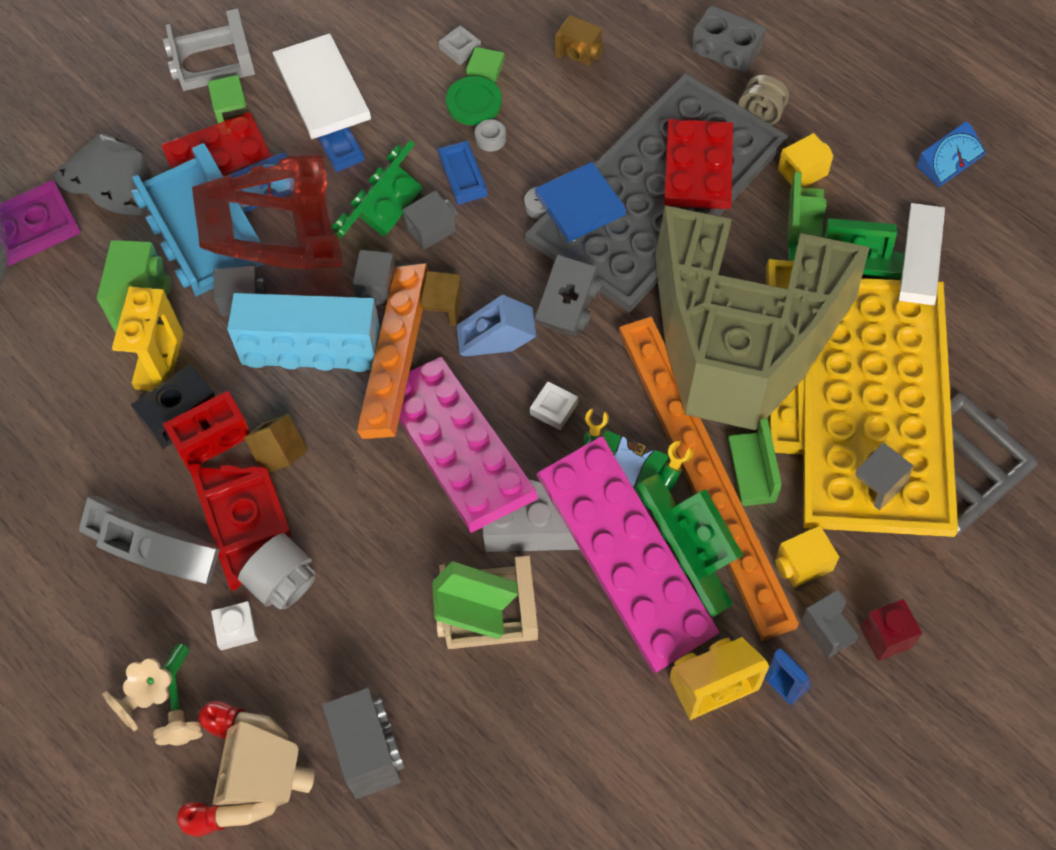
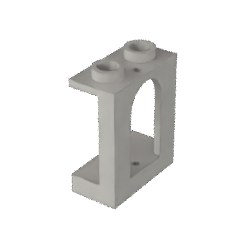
[163,8,255,91]

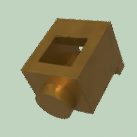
[555,15,604,66]

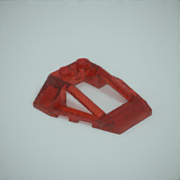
[192,155,343,269]

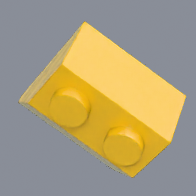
[669,637,769,720]

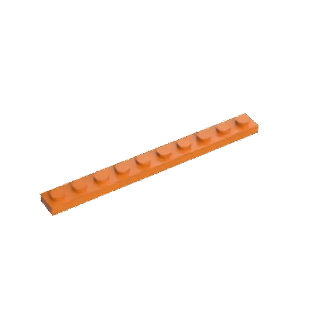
[619,316,799,641]

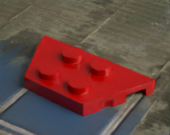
[188,464,292,591]

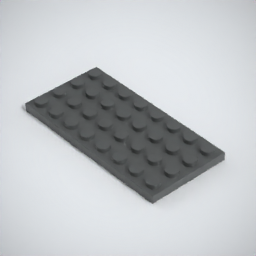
[525,73,788,313]

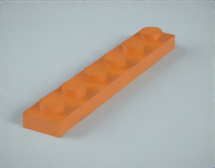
[357,263,431,439]

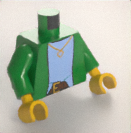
[582,409,694,507]

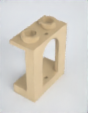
[433,556,538,649]

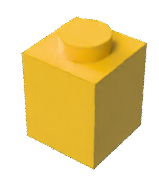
[778,133,833,188]
[775,526,839,589]

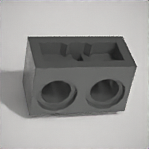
[692,5,767,74]

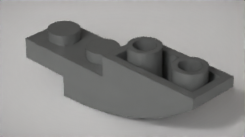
[79,496,220,584]

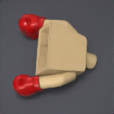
[177,701,315,837]

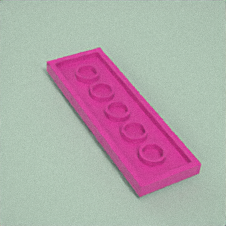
[399,357,538,533]
[536,436,720,673]

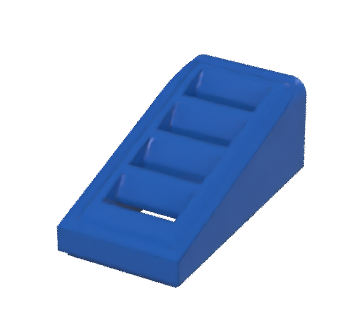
[765,648,812,705]

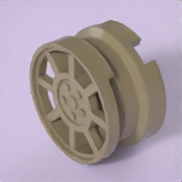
[738,75,790,125]

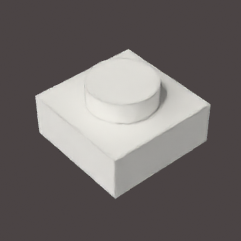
[530,382,578,430]
[211,601,258,650]

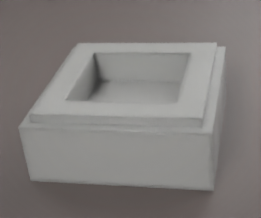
[438,25,482,65]

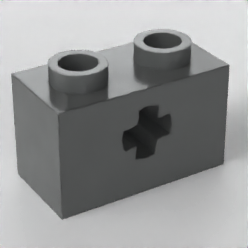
[535,255,602,338]

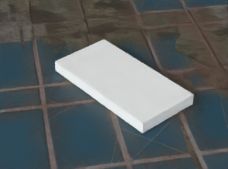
[272,33,371,139]

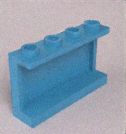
[131,143,267,297]

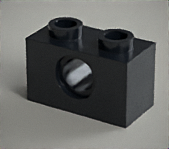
[131,364,216,449]

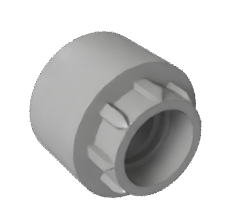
[238,533,315,609]

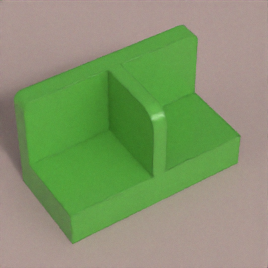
[787,172,827,248]

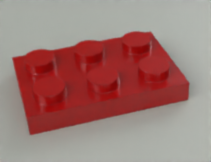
[161,112,272,182]
[664,119,733,209]

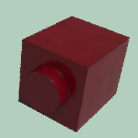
[860,599,922,661]

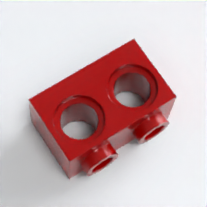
[163,391,250,470]

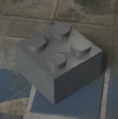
[322,688,405,799]

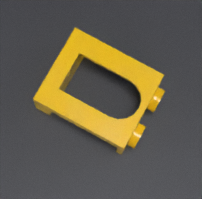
[112,287,184,391]

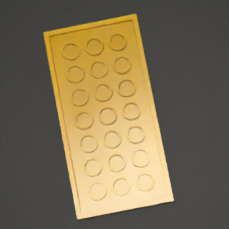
[803,279,958,537]

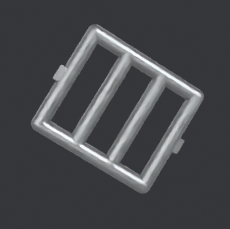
[950,393,1038,534]

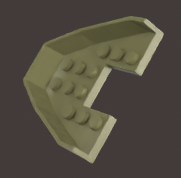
[655,206,869,430]

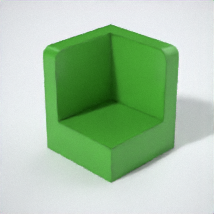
[208,75,247,123]

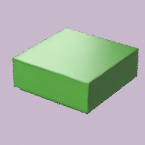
[466,47,505,83]

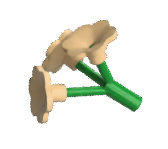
[102,644,203,746]

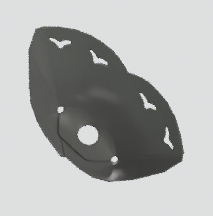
[53,133,151,215]

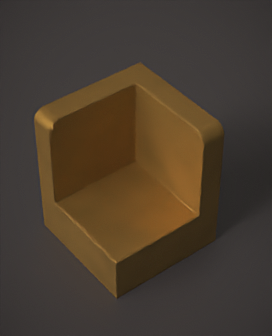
[421,271,463,326]
[244,413,307,473]

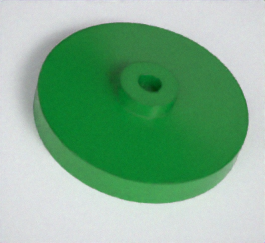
[446,76,502,125]

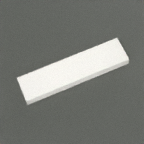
[899,203,945,305]

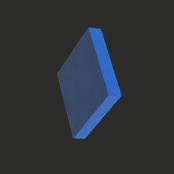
[535,162,626,242]

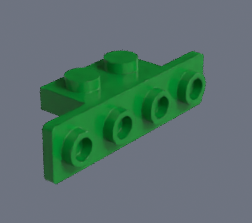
[329,140,423,244]
[788,218,905,279]
[637,474,743,617]

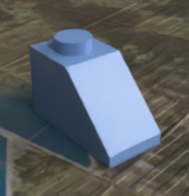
[457,295,536,356]

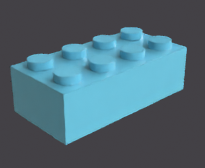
[227,293,381,372]

